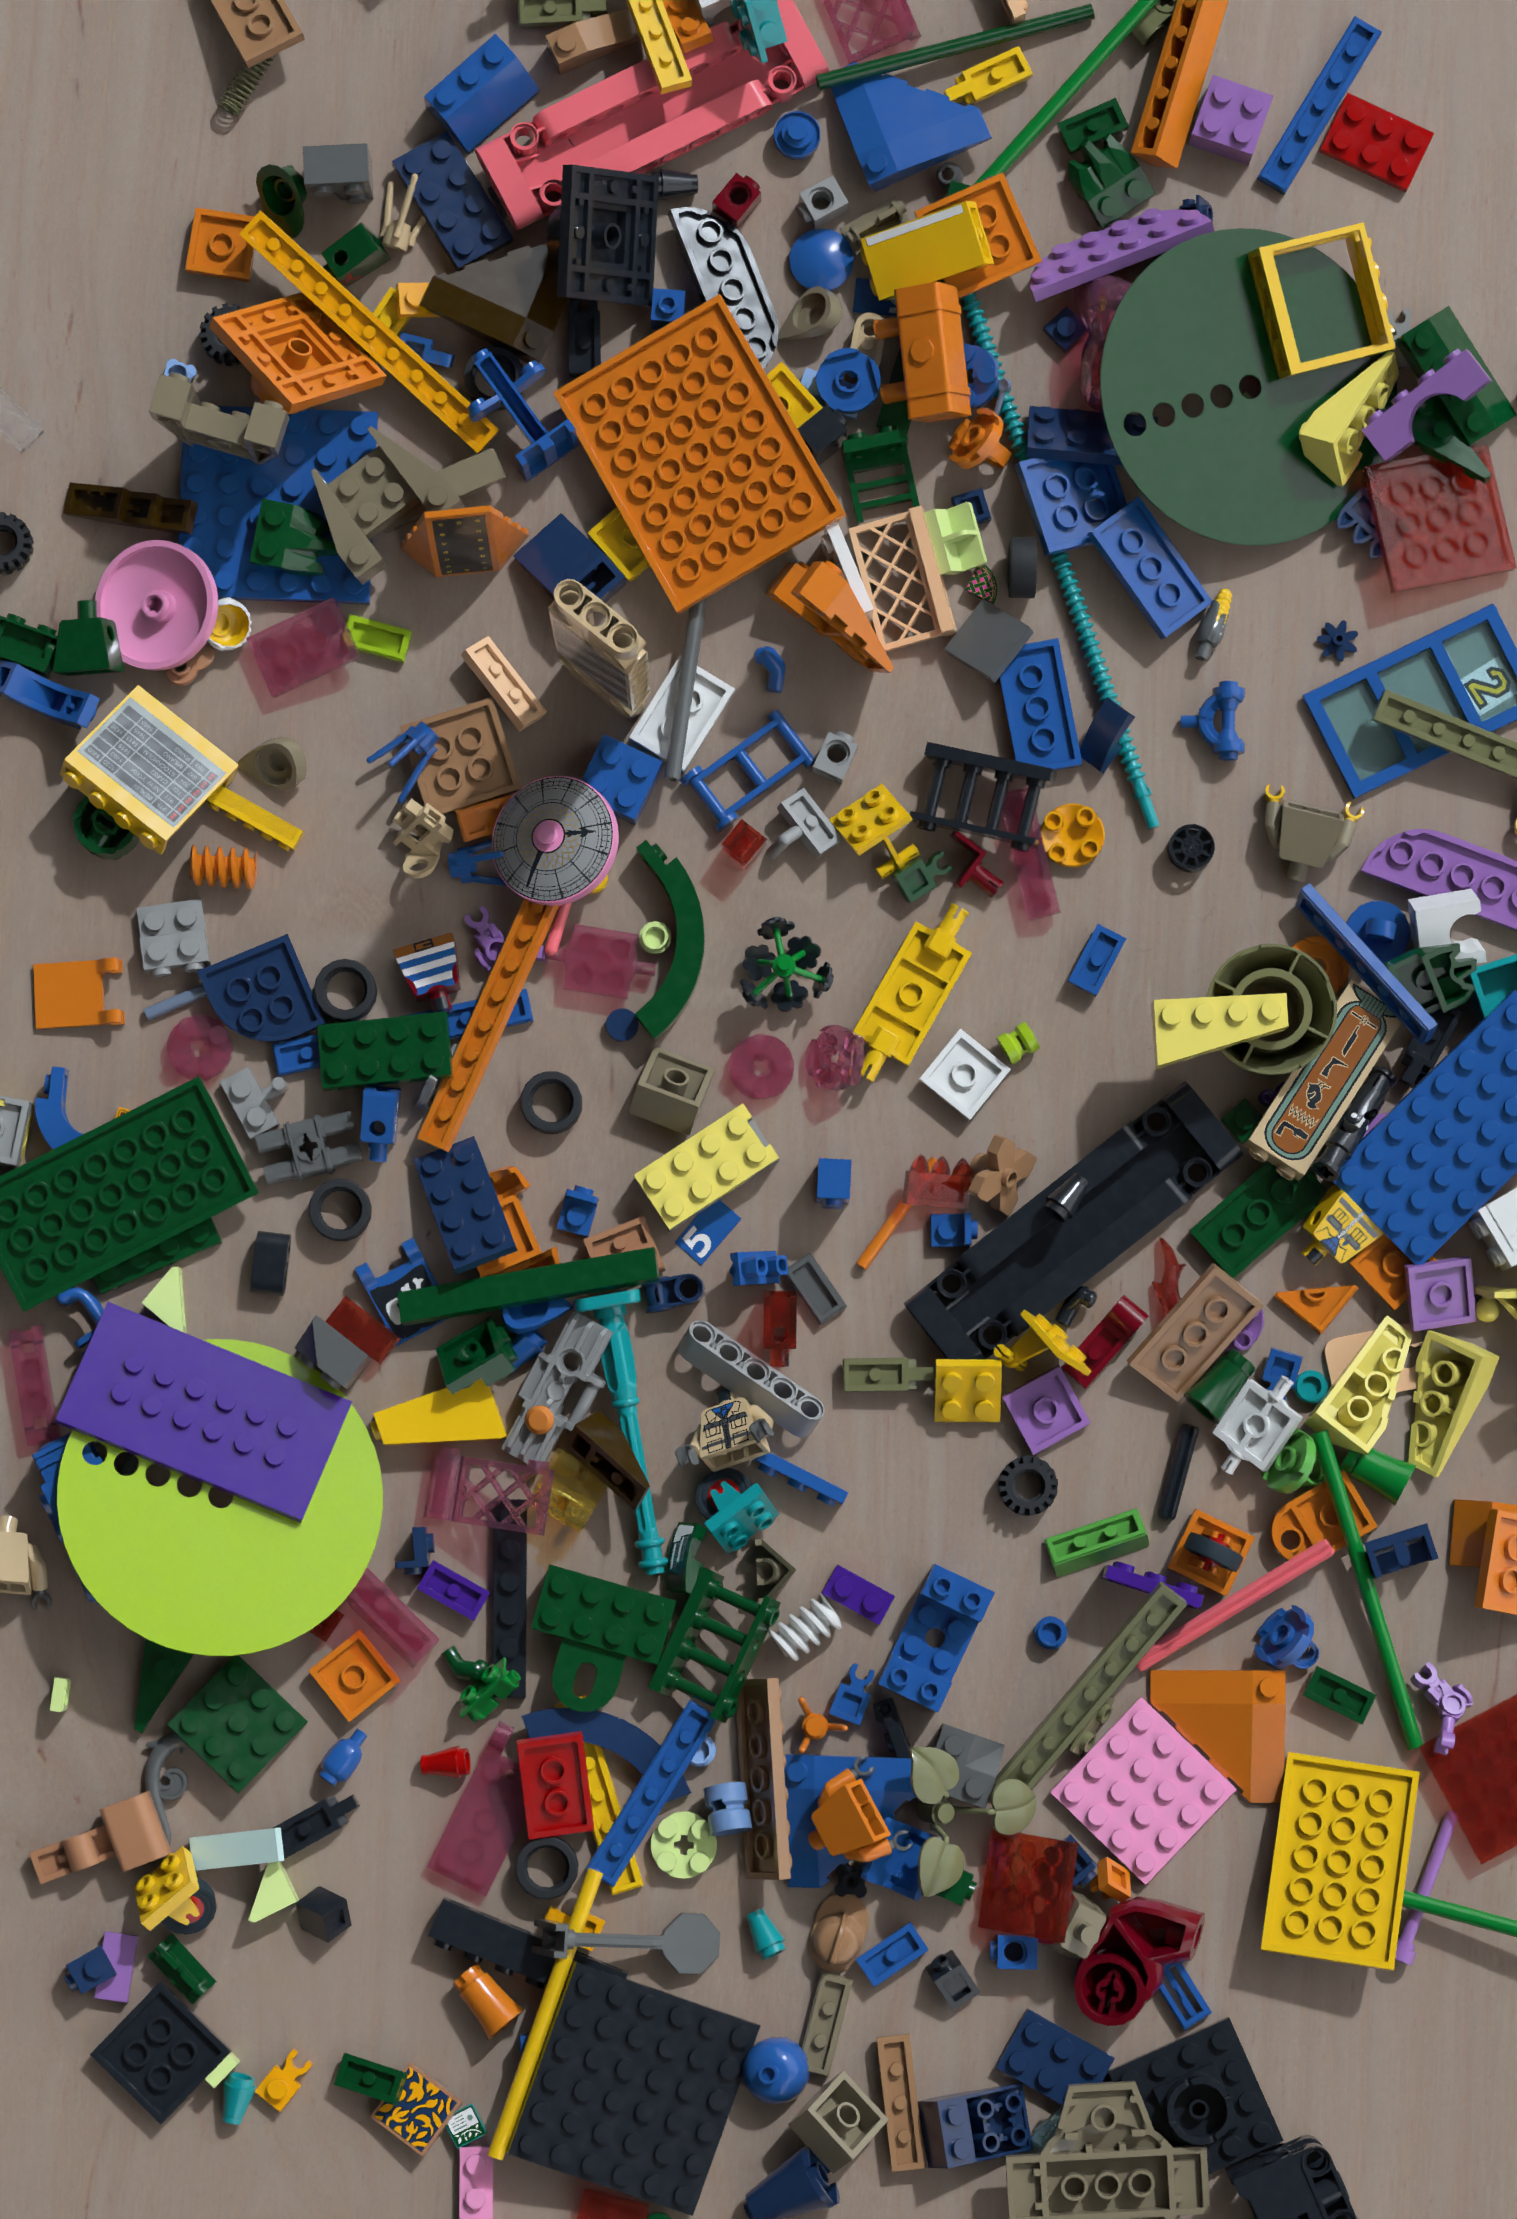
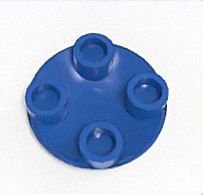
[789,228,853,291]

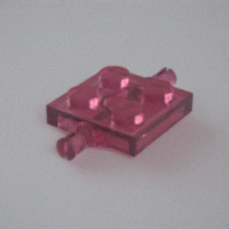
[545,924,657,999]

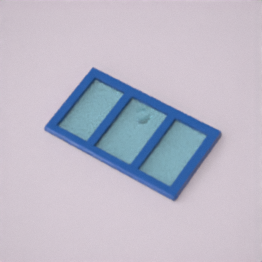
[1302,603,1517,800]

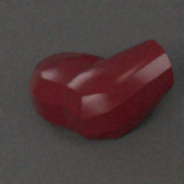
[1074,1896,1205,2026]

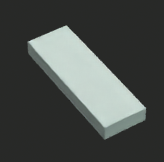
[189,1827,284,1871]

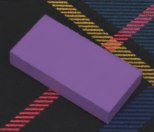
[94,1931,139,2003]

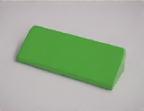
[1044,1508,1149,1577]

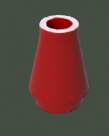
[420,1745,471,1779]

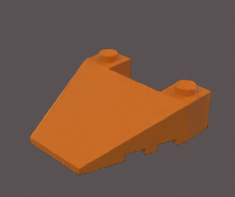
[765,560,894,673]

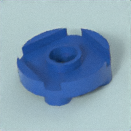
[963,343,999,409]
[816,348,881,414]

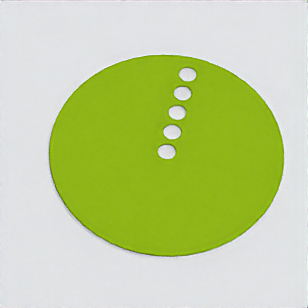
[57,1339,383,1656]

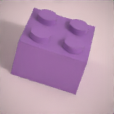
[1188,75,1273,166]

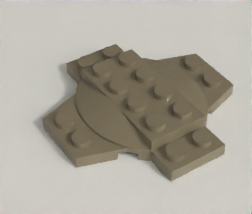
[1005,2081,1210,2219]

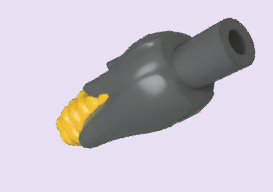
[1195,588,1232,661]

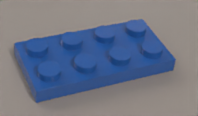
[1087,496,1212,640]
[999,638,1082,771]

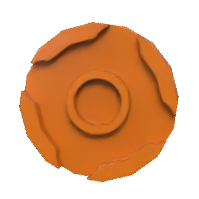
[949,408,1012,469]

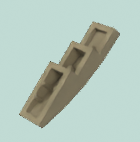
[383,448,506,534]

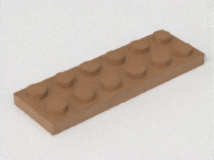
[736,1678,792,1880]

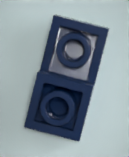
[1080,697,1135,774]

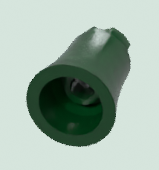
[1184,1349,1255,1424]

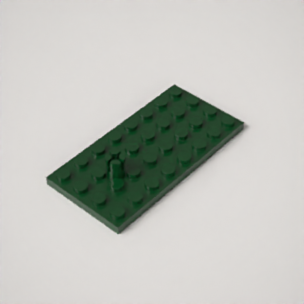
[0,1076,260,1312]

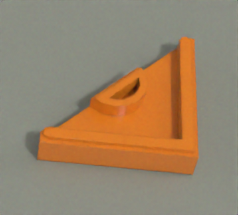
[1273,1285,1359,1335]

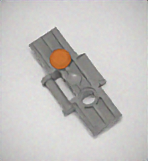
[501,1310,614,1471]

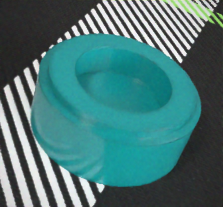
[1294,1370,1328,1403]

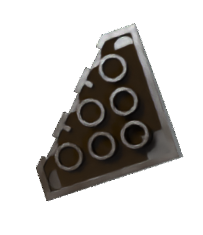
[419,243,568,363]

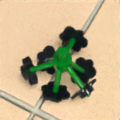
[740,917,834,1012]

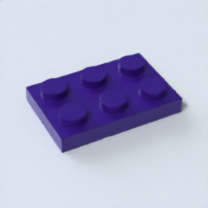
[1101,1561,1204,1609]

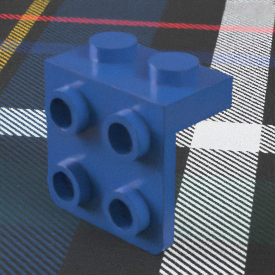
[861,1817,941,1901]

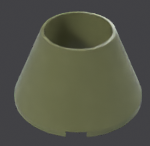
[1206,944,1337,1075]

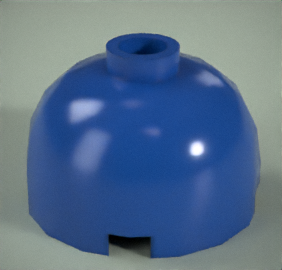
[742,2037,810,2104]

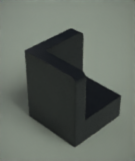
[296,1886,352,1943]

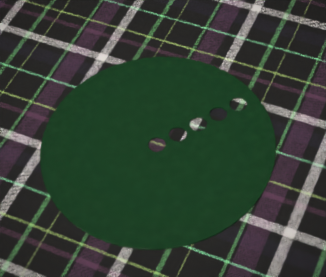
[1100,228,1397,546]

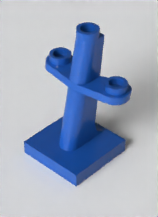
[467,348,579,482]

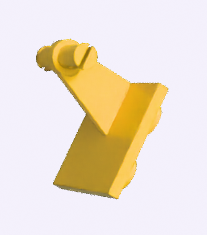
[829,783,920,880]
[994,1310,1092,1376]

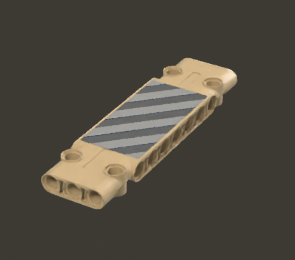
[548,579,651,718]

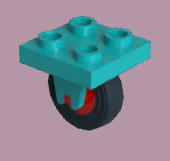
[696,1468,780,1554]

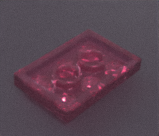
[246,597,361,698]

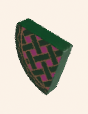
[965,565,998,605]

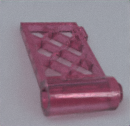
[423,1446,555,1536]

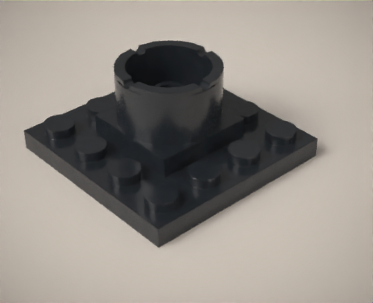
[546,164,659,306]
[1108,2017,1284,2175]

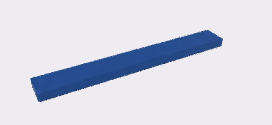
[272,989,534,1077]

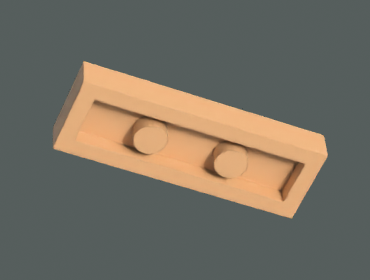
[461,636,547,732]

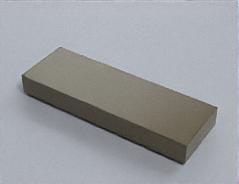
[802,1971,853,2078]

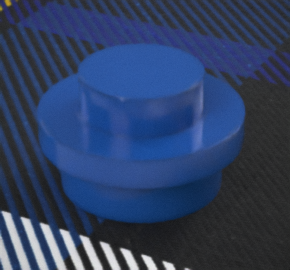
[1034,1616,1067,1649]

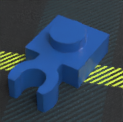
[1262,1347,1303,1401]
[829,1663,874,1725]

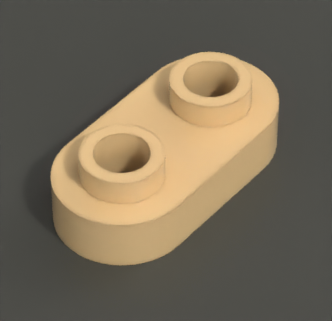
[850,312,885,368]

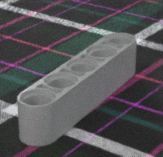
[678,1320,825,1438]

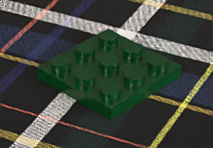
[167,1655,308,1794]

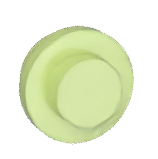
[639,921,672,954]

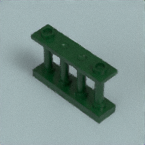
[648,1567,781,1723]

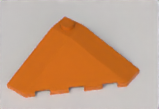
[1150,1670,1286,1803]

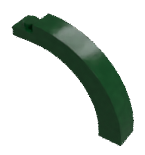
[635,840,705,1042]

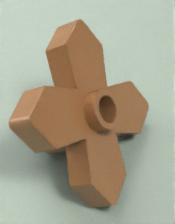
[968,1134,1037,1216]

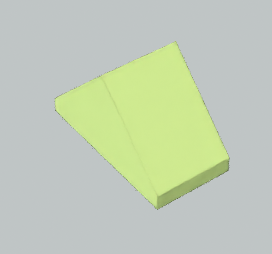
[142,1267,187,1334]
[248,1861,299,1923]

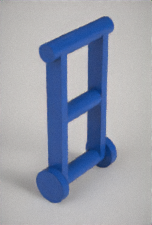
[680,709,816,833]

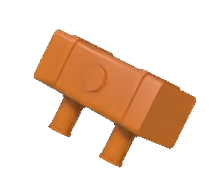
[873,282,971,423]

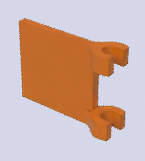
[33,957,125,1029]

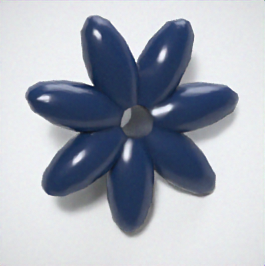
[1317,620,1358,662]

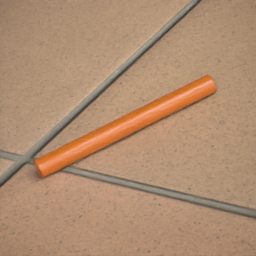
[856,1157,941,1270]

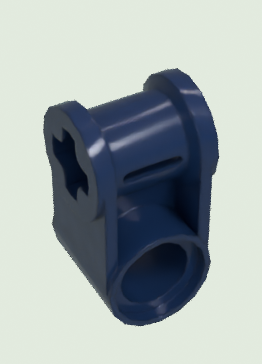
[641,1274,705,1314]

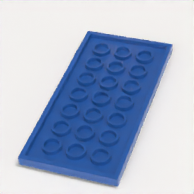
[1333,990,1517,1265]

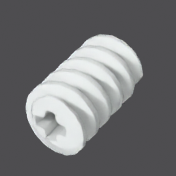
[768,1592,842,1661]

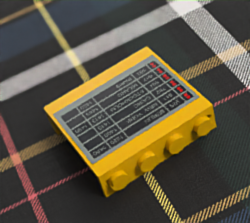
[60,685,239,855]

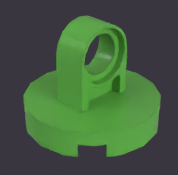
[1261,1428,1325,1494]

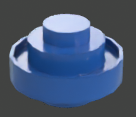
[774,111,820,160]

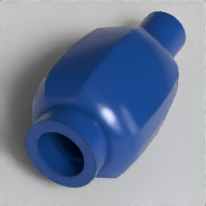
[319,1729,367,1786]

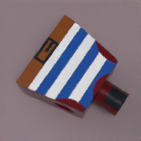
[393,932,461,1013]

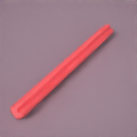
[1136,1539,1334,1671]

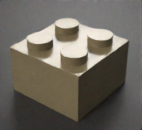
[788,2070,889,2174]

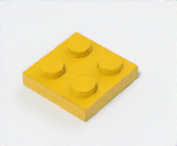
[934,1359,1002,1422]

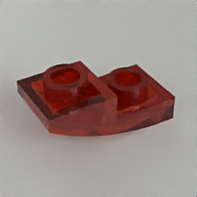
[325,1296,400,1365]

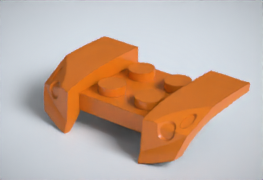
[476,1166,560,1311]

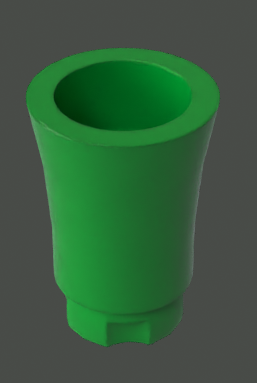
[1340,1447,1416,1505]

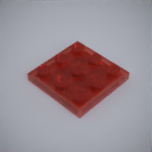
[978,1828,1078,1943]

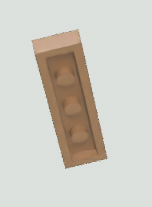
[876,2033,925,2172]

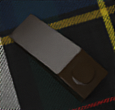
[564,1410,650,1511]

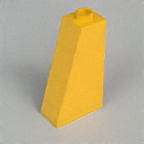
[370,1378,508,1445]

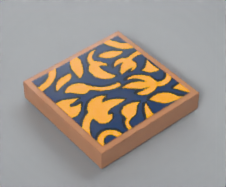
[370,2062,463,2157]

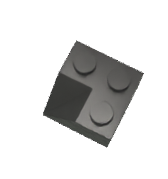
[303,143,374,204]
[295,1315,372,1390]
[934,1723,1005,1809]

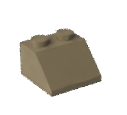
[628,1046,715,1135]

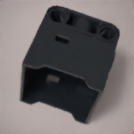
[1225,2135,1357,2219]

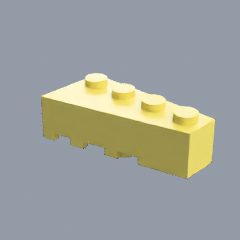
[1151,993,1289,1070]

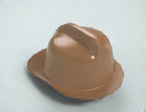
[809,1894,869,1972]

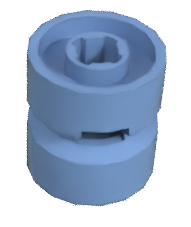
[703,1782,752,1836]

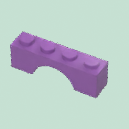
[1362,349,1493,462]

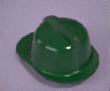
[256,164,307,239]

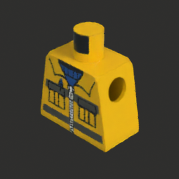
[1301,1184,1383,1266]

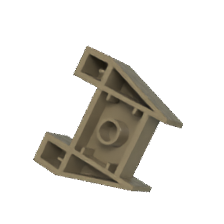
[149,373,289,466]
[311,426,466,585]

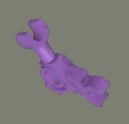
[465,906,547,971]
[1410,1662,1473,1755]

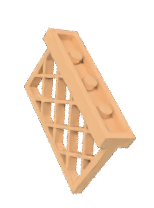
[849,505,957,652]

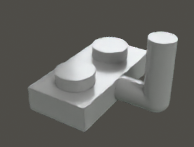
[767,788,843,859]
[220,1067,288,1140]

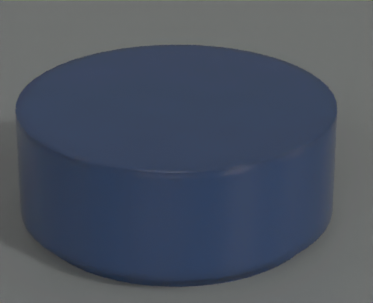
[606,1008,639,1042]

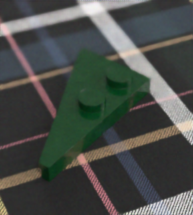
[1411,397,1492,484]
[134,1639,195,1733]

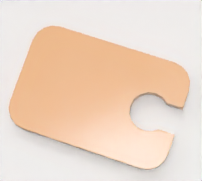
[1324,1324,1423,1393]

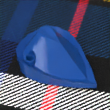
[501,1298,574,1334]

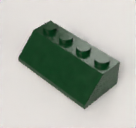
[1394,306,1517,445]

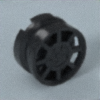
[1167,824,1215,873]

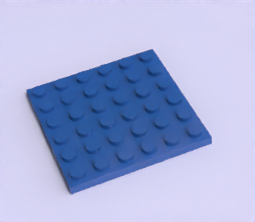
[178,406,379,605]

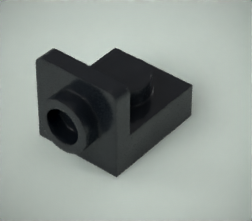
[925,1950,980,2011]

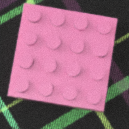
[1050,1697,1237,1885]

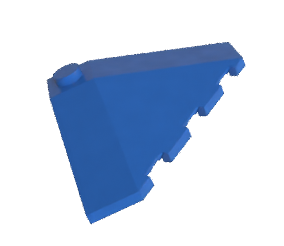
[831,62,992,192]
[784,1754,915,1888]

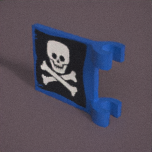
[355,1238,447,1346]

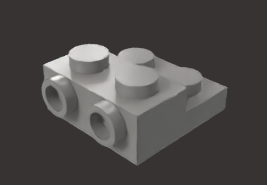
[137,899,211,977]

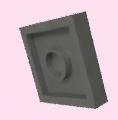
[944,599,1034,683]

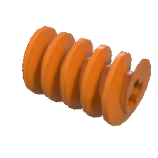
[189,845,258,890]

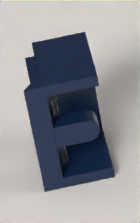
[1364,1523,1439,1579]

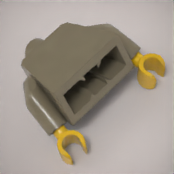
[1264,784,1364,881]

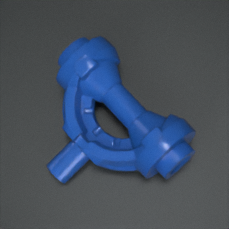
[1181,681,1245,761]

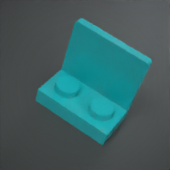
[730,0,787,63]

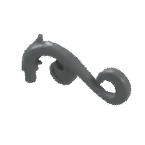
[145,1732,189,1864]

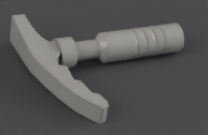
[415,1043,458,1113]

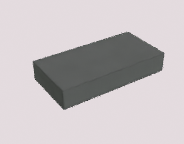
[786,1253,847,1325]

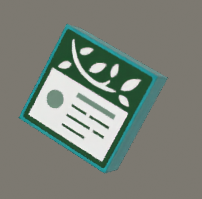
[446,2103,488,2149]

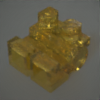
[528,1447,609,1533]

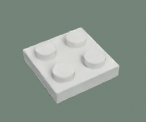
[919,1029,1011,1121]

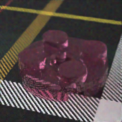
[167,1015,233,1081]
[805,1025,865,1091]
[729,1034,794,1100]

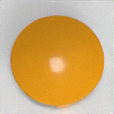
[1040,803,1105,868]

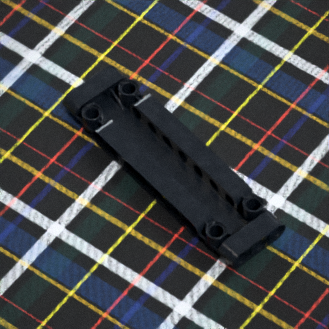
[904,1081,1243,1359]

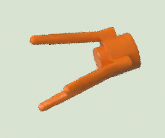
[798,1697,848,1753]

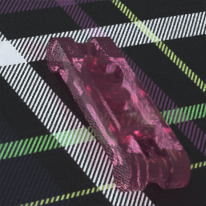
[9,1324,61,1446]

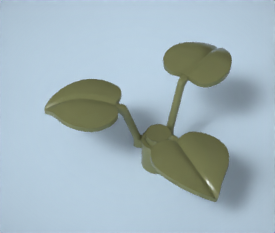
[909,1747,1037,1897]

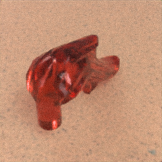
[1152,1237,1186,1315]

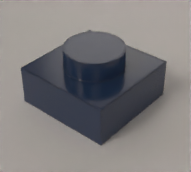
[1043,306,1089,353]

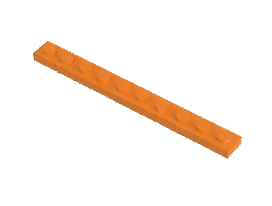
[417,899,560,1152]

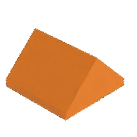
[1449,1499,1517,1568]

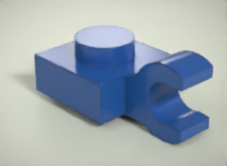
[400,332,455,368]

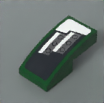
[666,1522,707,1594]

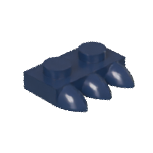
[1337,486,1410,559]

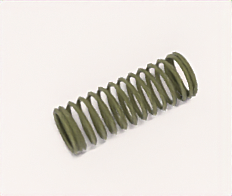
[218,55,275,116]

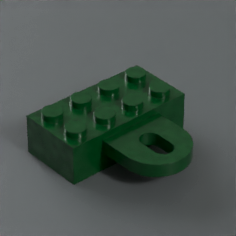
[531,1564,676,1712]

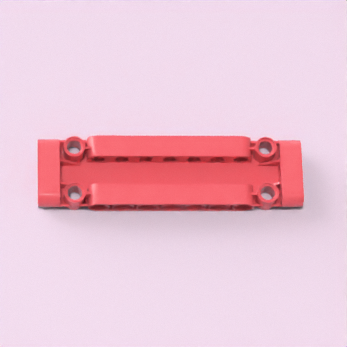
[475,0,829,231]

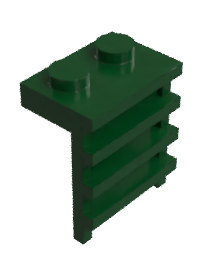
[841,426,920,524]

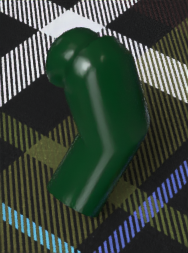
[441,1646,488,1682]

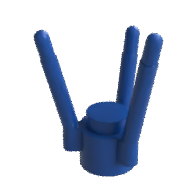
[366,721,439,804]
[448,839,507,886]

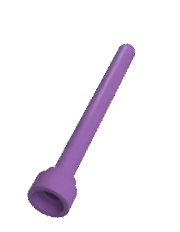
[1395,1811,1458,1966]

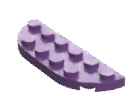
[1029,208,1214,302]
[1360,829,1517,932]

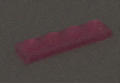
[1002,787,1061,921]

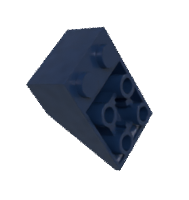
[513,513,626,613]
[917,2083,1033,2169]

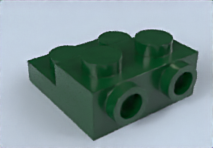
[436,1316,518,1395]

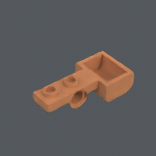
[29,1790,172,1884]

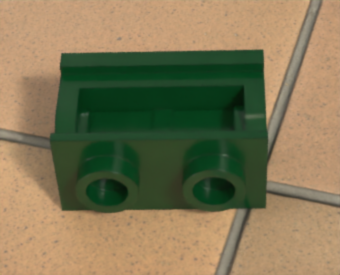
[0,613,58,678]

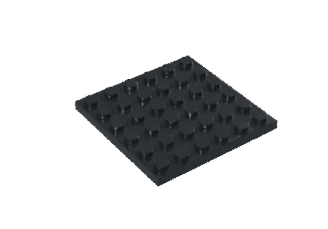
[506,1961,760,2216]

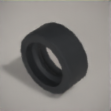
[463,346,523,411]
[1008,537,1037,598]
[314,959,377,1022]
[521,1071,582,1134]
[309,1179,372,1242]
[515,1836,579,1900]

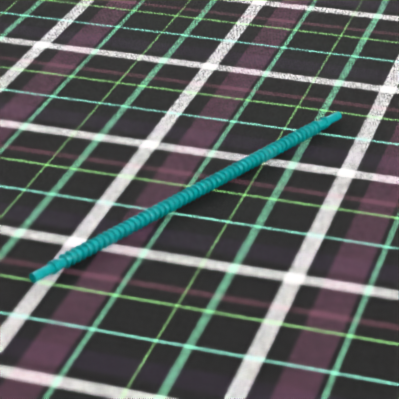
[962,292,1160,830]

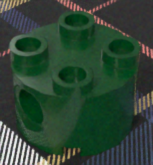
[73,796,139,860]

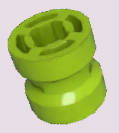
[996,1021,1040,1065]

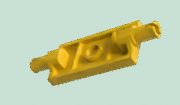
[852,903,972,1083]

